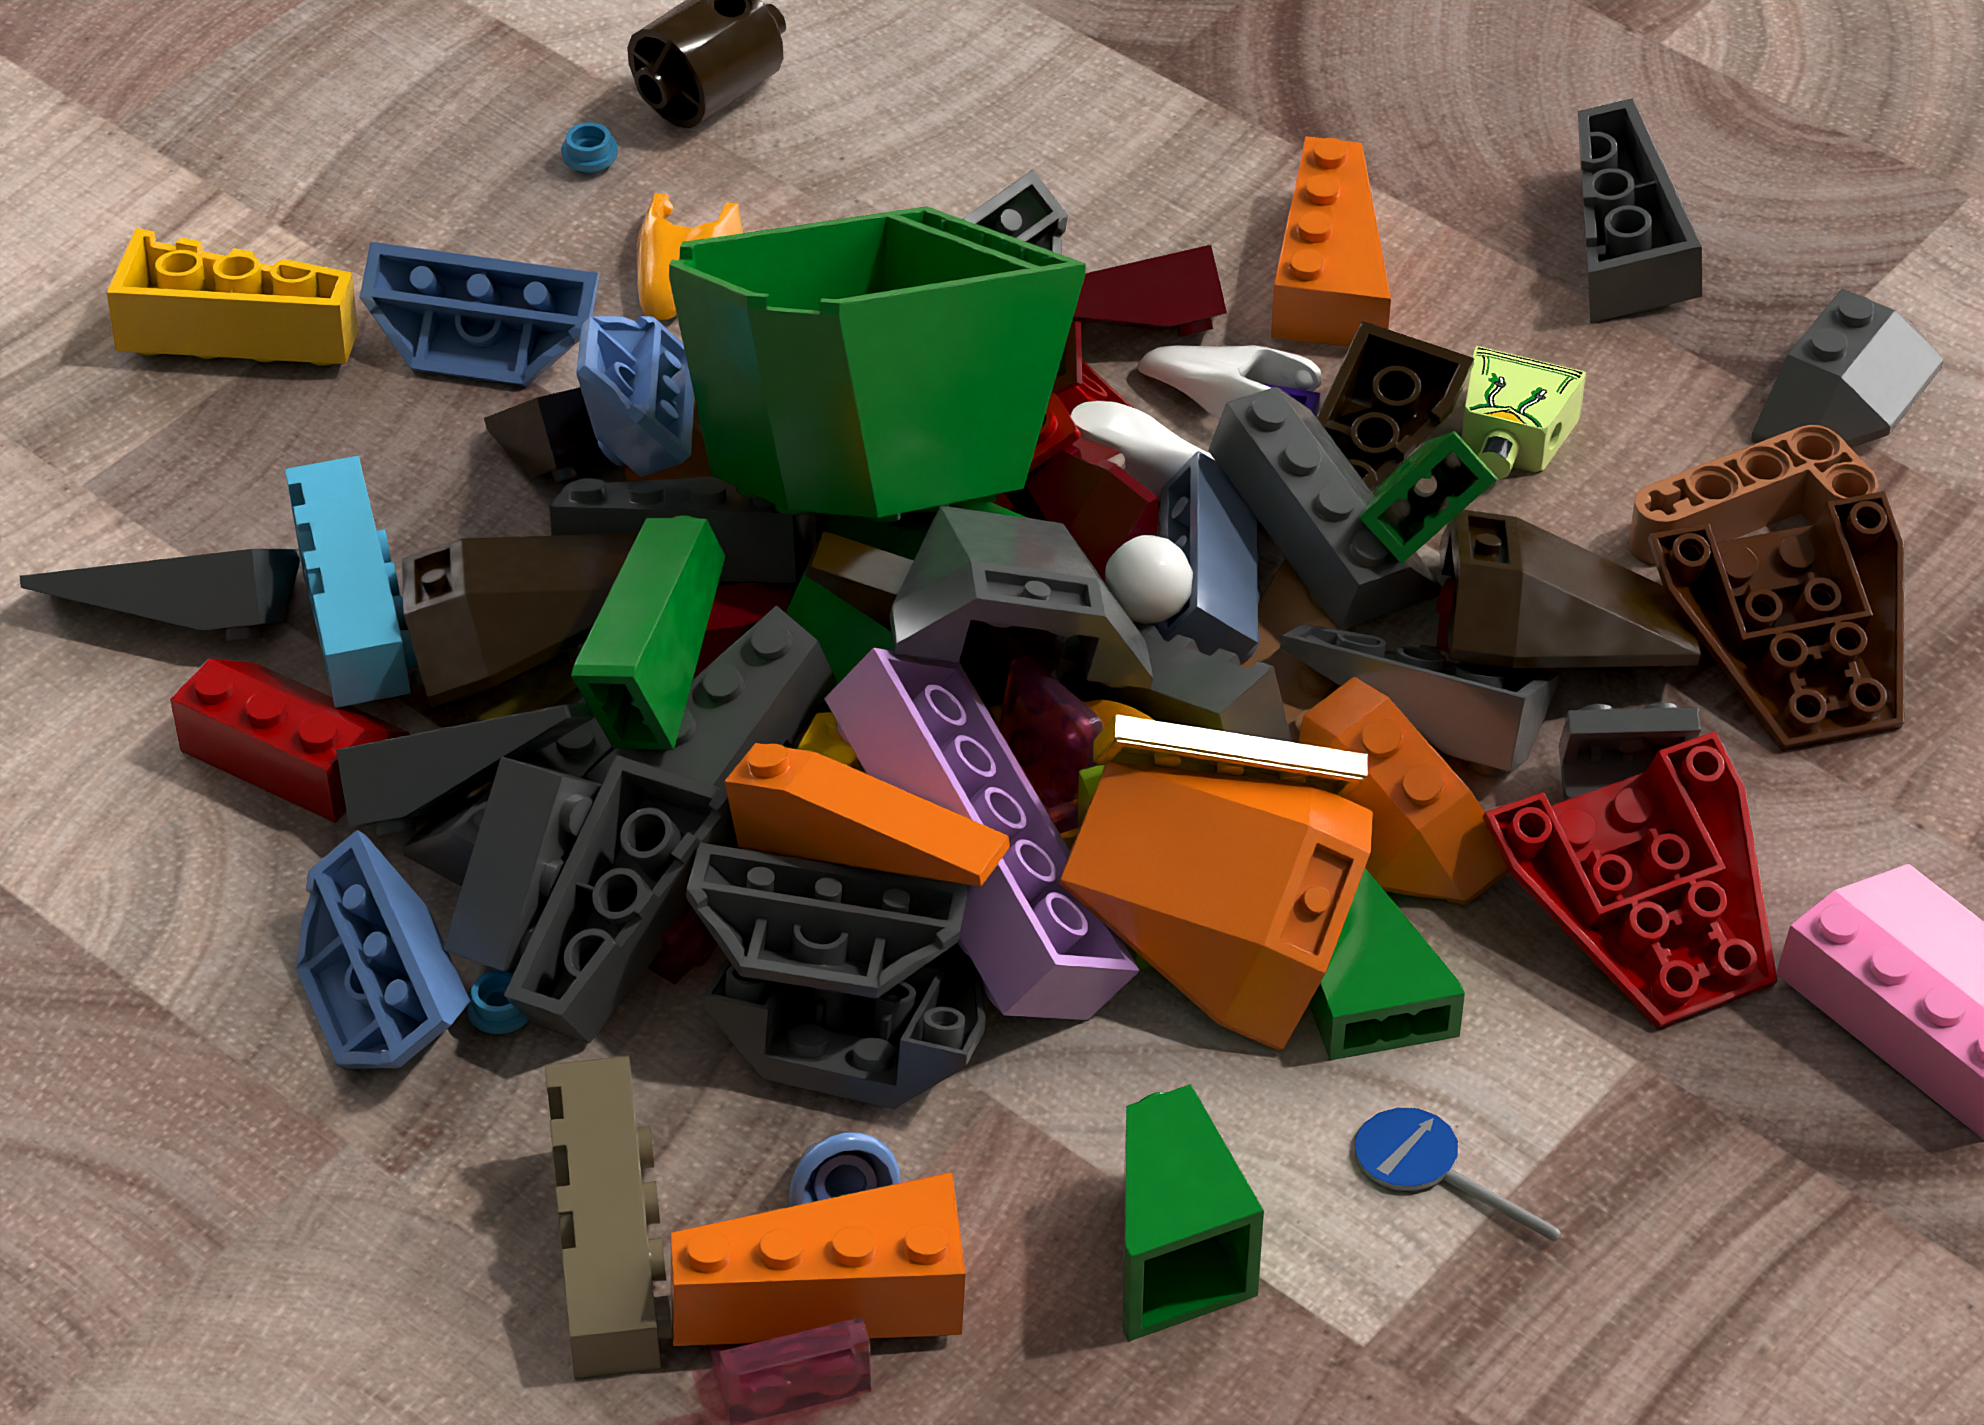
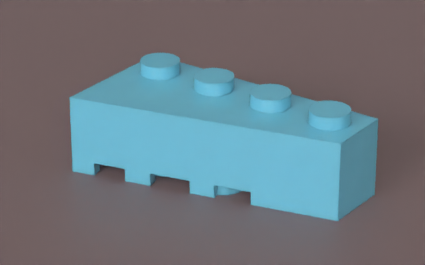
[285,456,418,708]

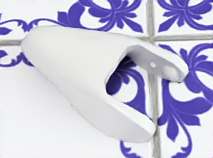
[1137,345,1322,418]
[1071,401,1214,502]

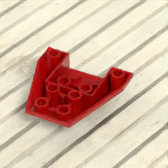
[1482,731,1778,1029]

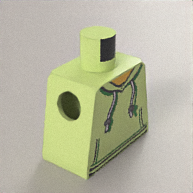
[1462,346,1586,480]

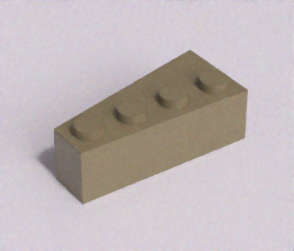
[545,1056,673,1379]

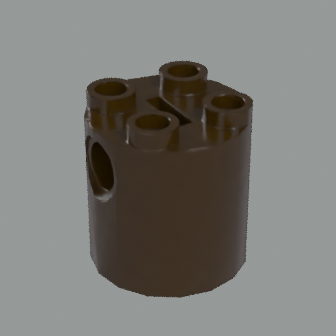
[627,0,786,128]

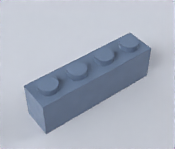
[1159,450,1260,663]

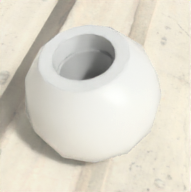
[1105,535,1193,624]

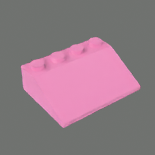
[1777,864,1984,1140]

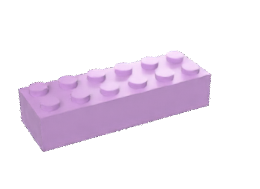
[824,648,1140,1020]

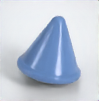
[789,1132,901,1207]

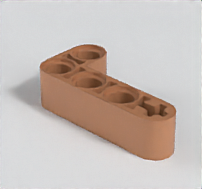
[1629,425,1878,565]

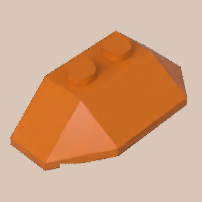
[1298,677,1509,905]

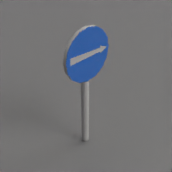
[1355,1108,1561,1241]

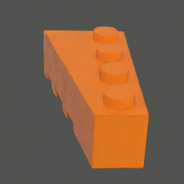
[1271,136,1391,347]
[670,1172,966,1346]

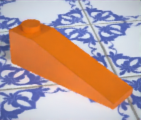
[724,743,1010,887]

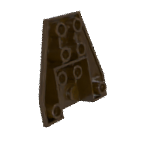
[1439,510,1700,670]
[402,533,639,708]

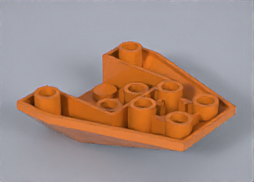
[1058,761,1373,1052]

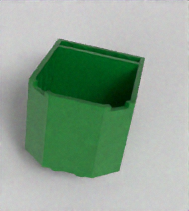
[669,206,1086,522]

